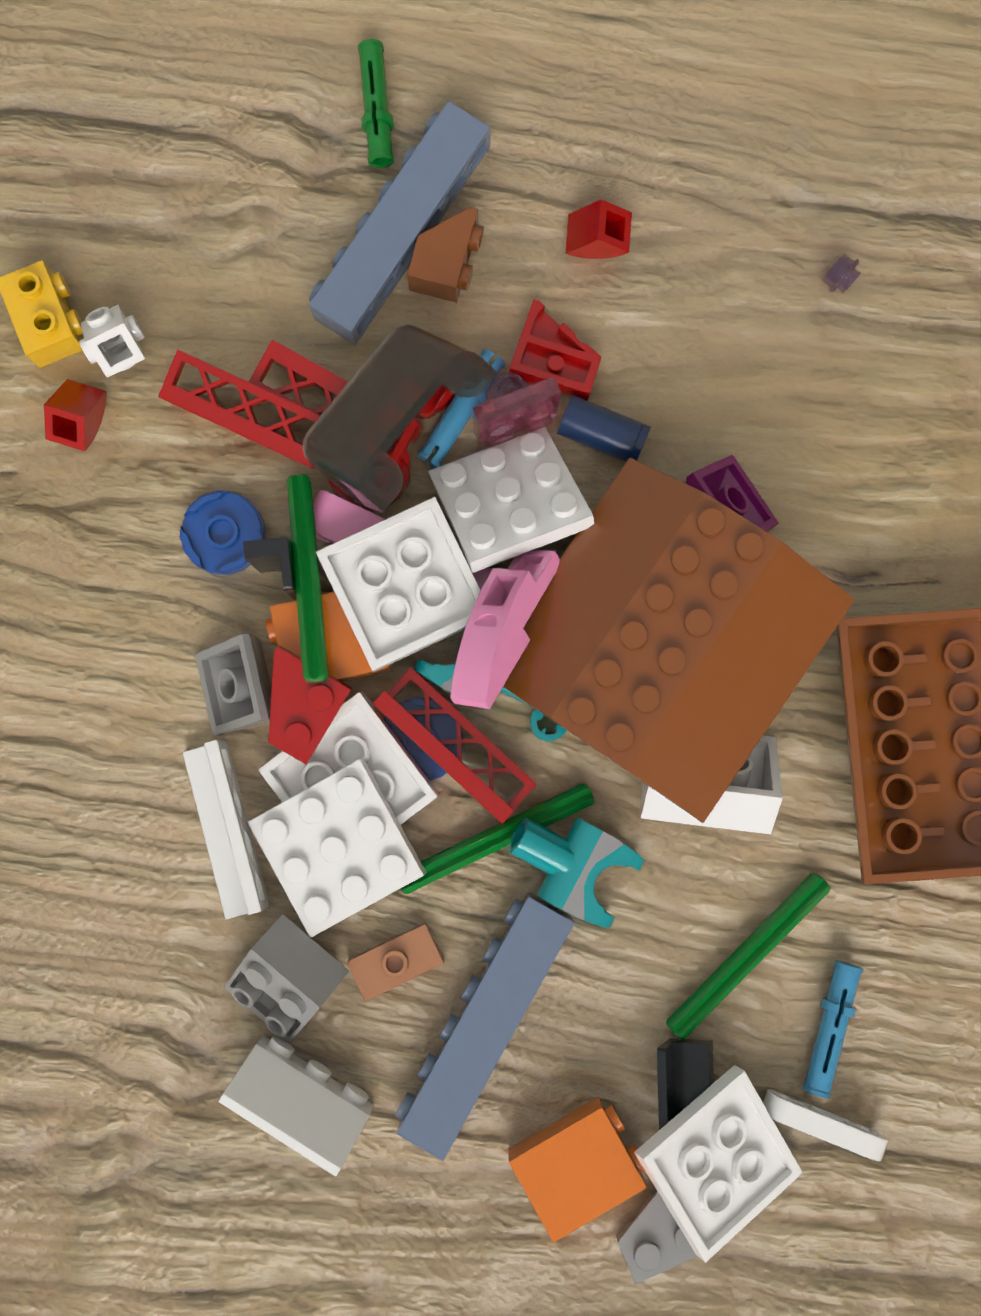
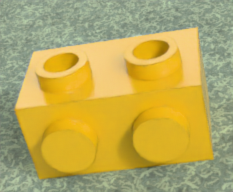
[0,260,83,368]

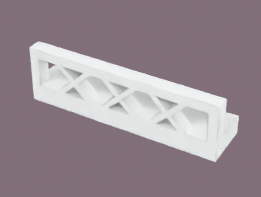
[183,740,270,920]

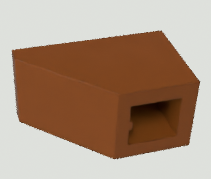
[407,207,484,303]

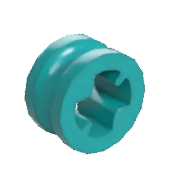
[530,709,567,742]

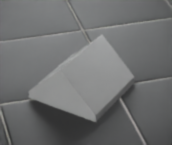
[195,633,271,736]

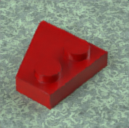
[508,299,602,400]
[268,645,352,765]

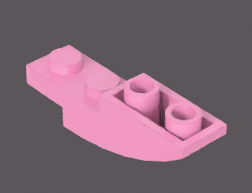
[450,550,560,709]

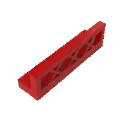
[249,340,424,468]
[158,349,334,470]
[373,667,537,824]

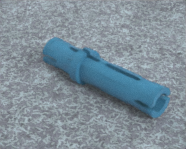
[416,349,506,468]
[802,960,863,1098]

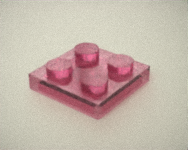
[472,376,561,447]

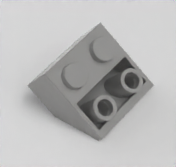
[224,914,349,1043]

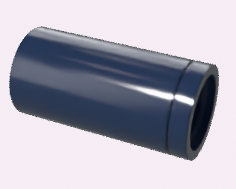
[557,395,651,462]

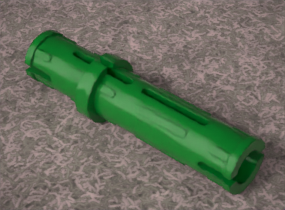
[358,39,394,168]

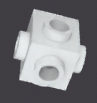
[79,304,145,378]

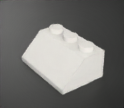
[641,736,783,834]
[218,1036,374,1177]

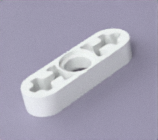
[763,1089,889,1161]

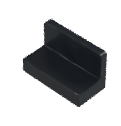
[243,537,297,600]
[657,1038,714,1130]

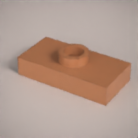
[347,922,444,1002]

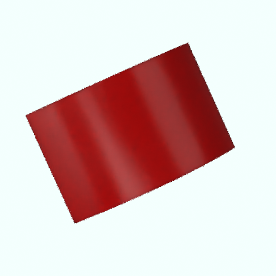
[565,199,632,259]
[44,379,107,451]

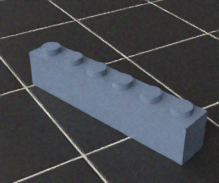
[309,101,490,346]
[395,893,574,1161]

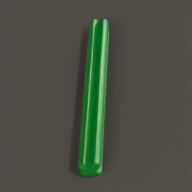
[287,474,329,683]
[400,783,595,894]
[666,873,831,1040]

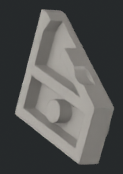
[616,1190,697,1284]

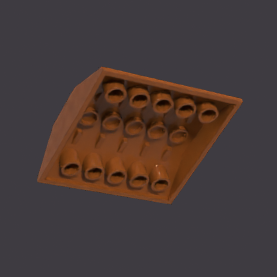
[503,458,855,823]
[836,608,981,885]

